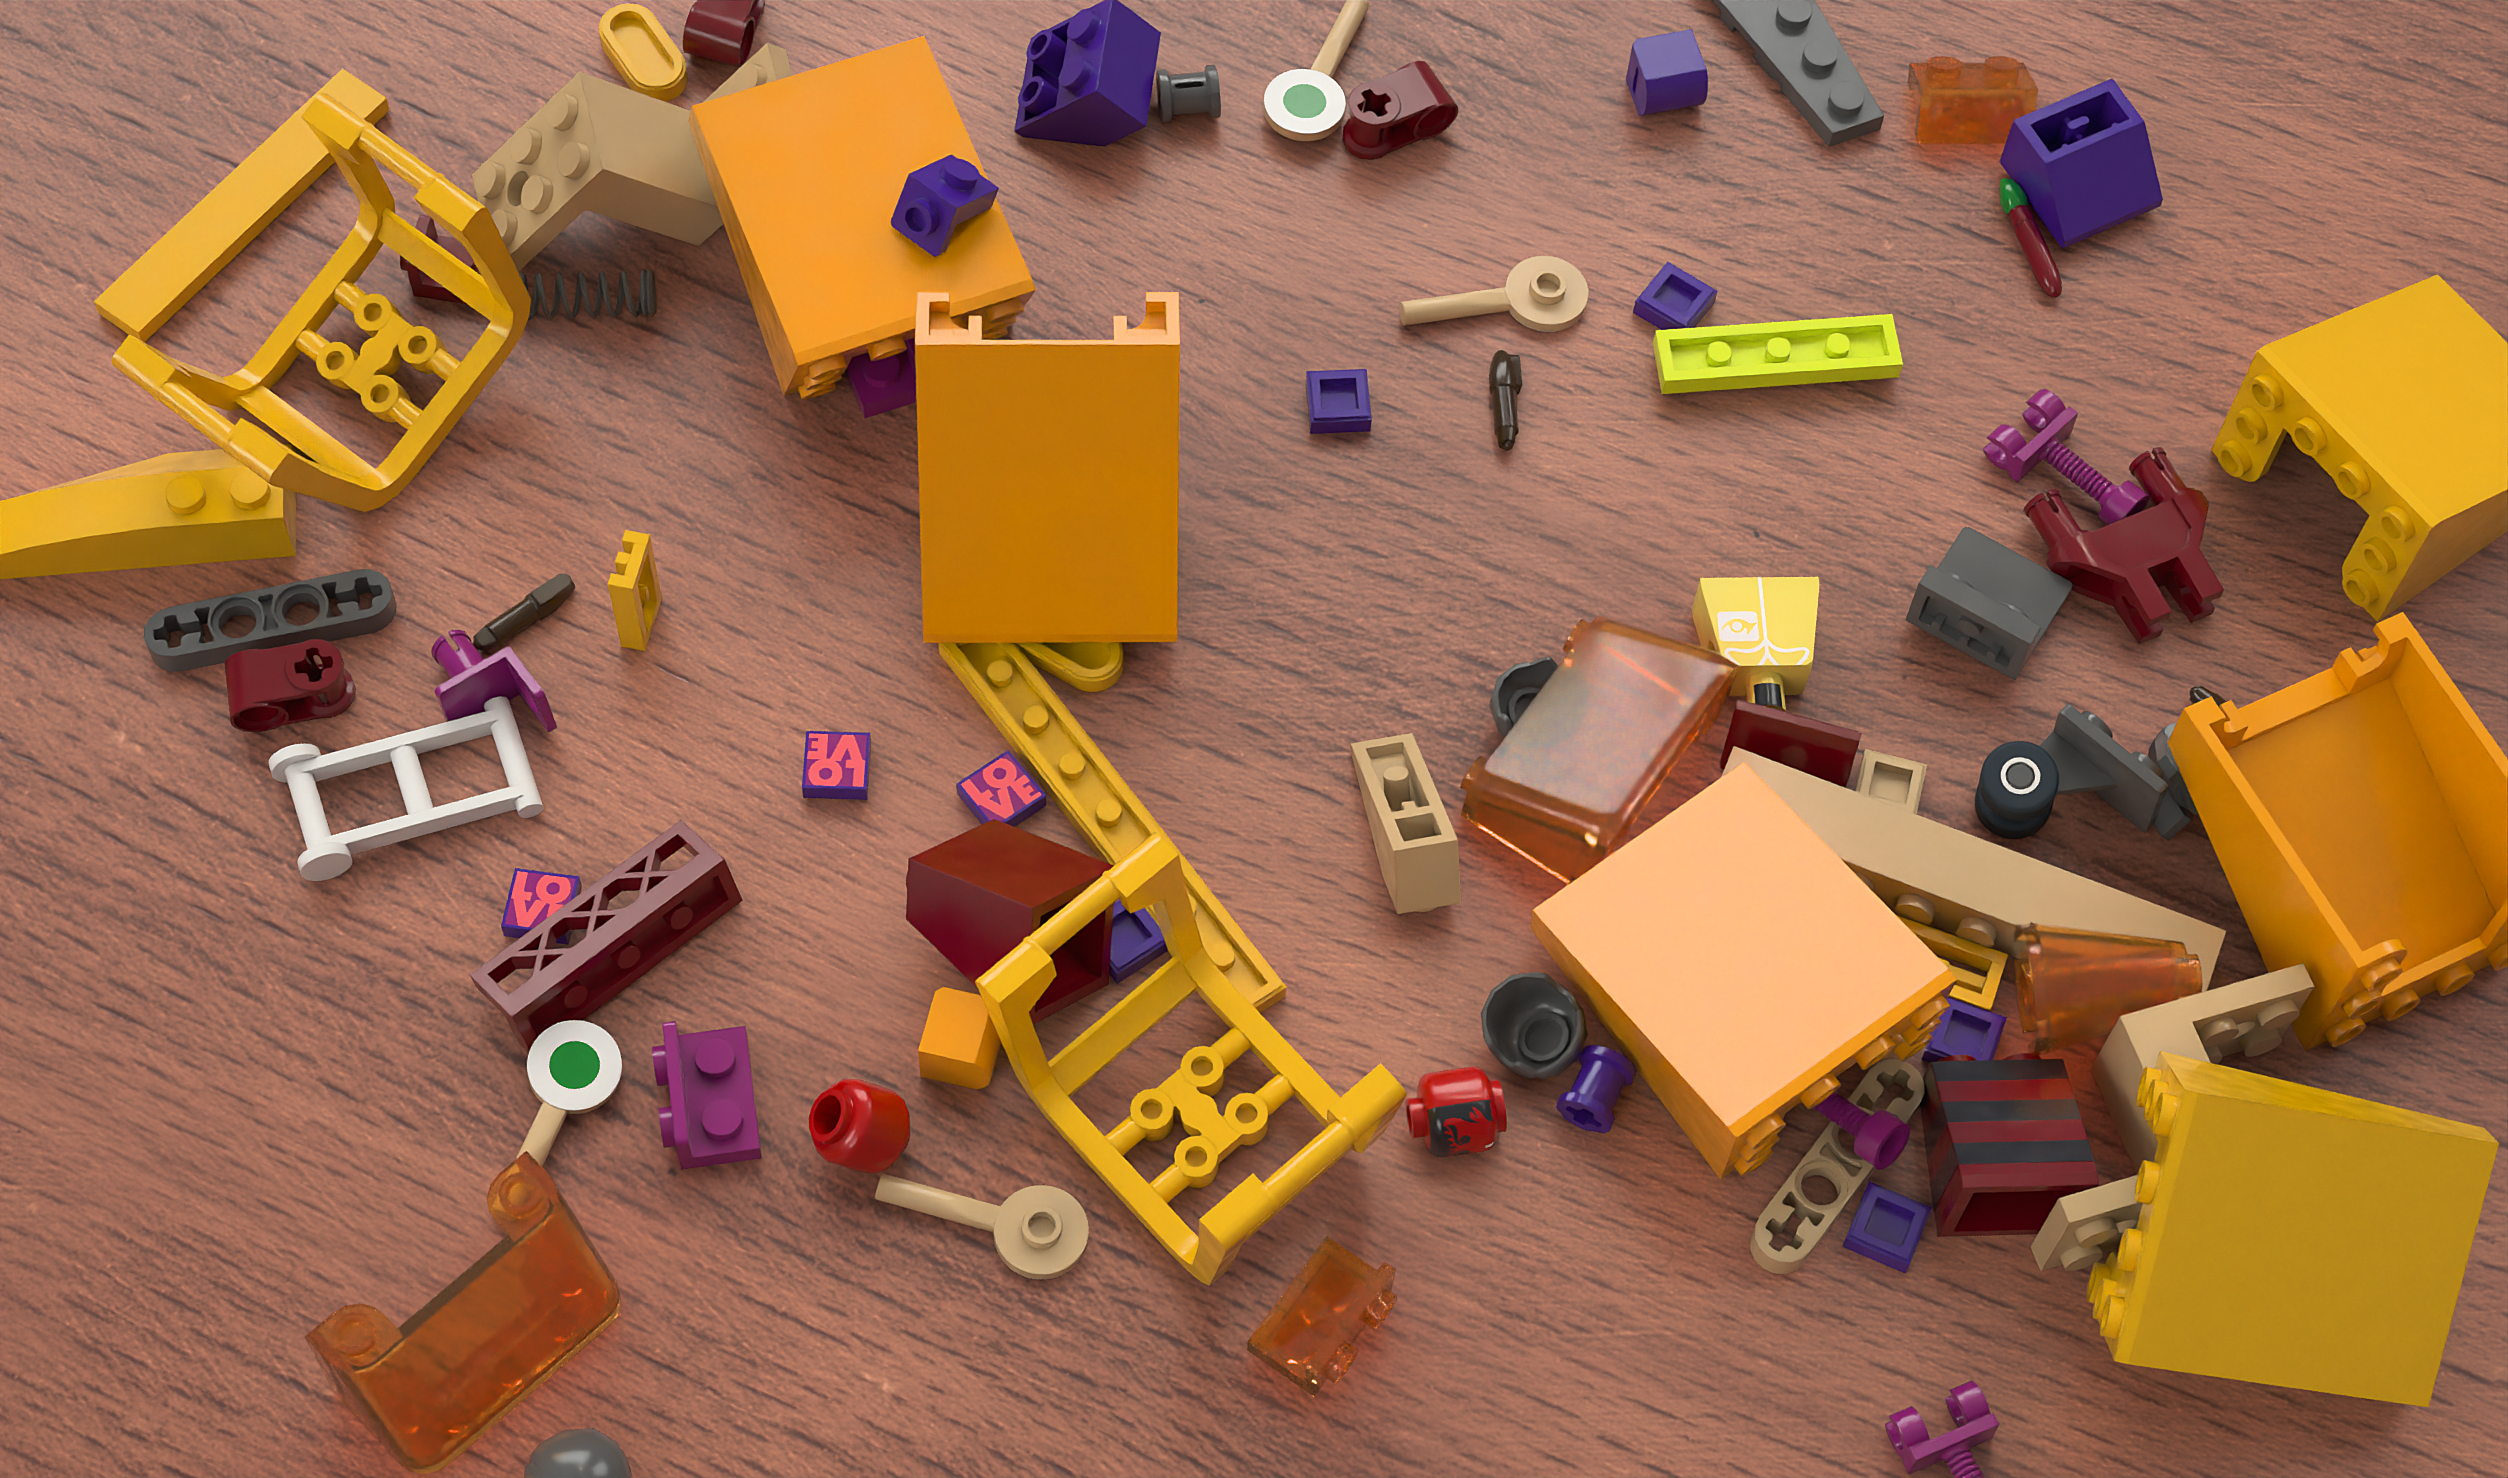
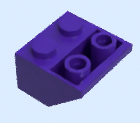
[1014,0,1161,147]
[1999,78,2163,249]

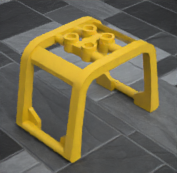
[112,93,531,512]
[975,832,1407,1286]

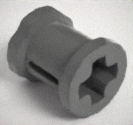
[1156,65,1221,123]

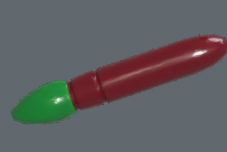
[1999,178,2062,298]

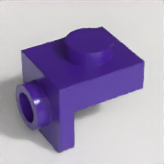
[891,154,999,256]

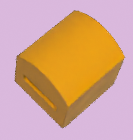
[918,987,1001,1089]

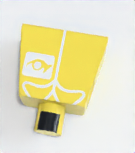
[1692,577,1819,712]

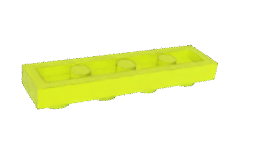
[1653,314,1903,394]

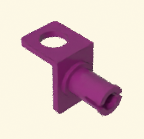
[431,630,557,733]

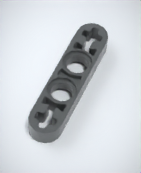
[143,569,396,672]

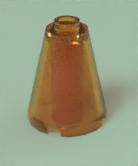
[2014,922,2203,1055]

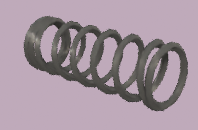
[520,269,656,321]

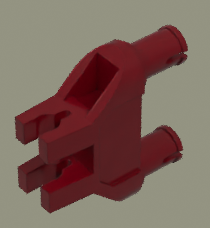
[2023,447,2224,644]

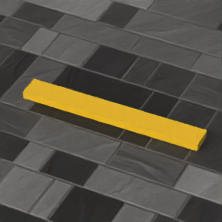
[938,643,1287,1013]

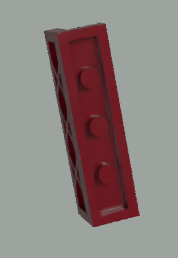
[470,820,743,1053]

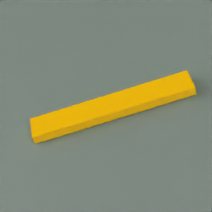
[94,68,390,342]

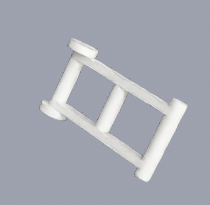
[268,696,544,881]

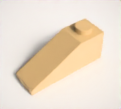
[1351,733,1461,914]

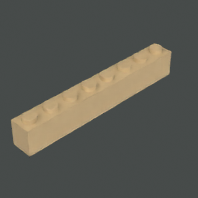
[1721,746,2226,1009]

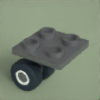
[1975,704,2168,839]

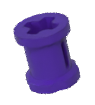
[1556,1045,1637,1133]

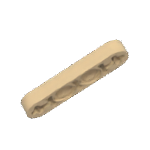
[1750,1059,1925,1274]

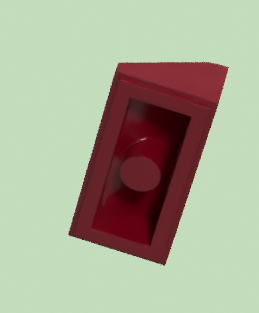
[1720,700,1862,788]

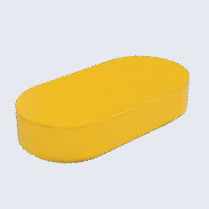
[599,4,688,102]
[1016,642,1124,692]

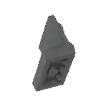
[1905,527,2072,680]

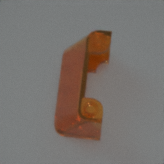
[1460,615,1739,885]
[305,1151,621,1474]

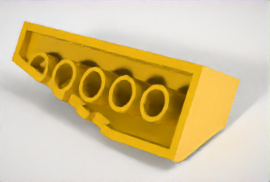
[0,444,296,579]

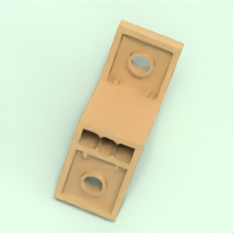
[472,43,792,272]
[2031,963,2315,1271]

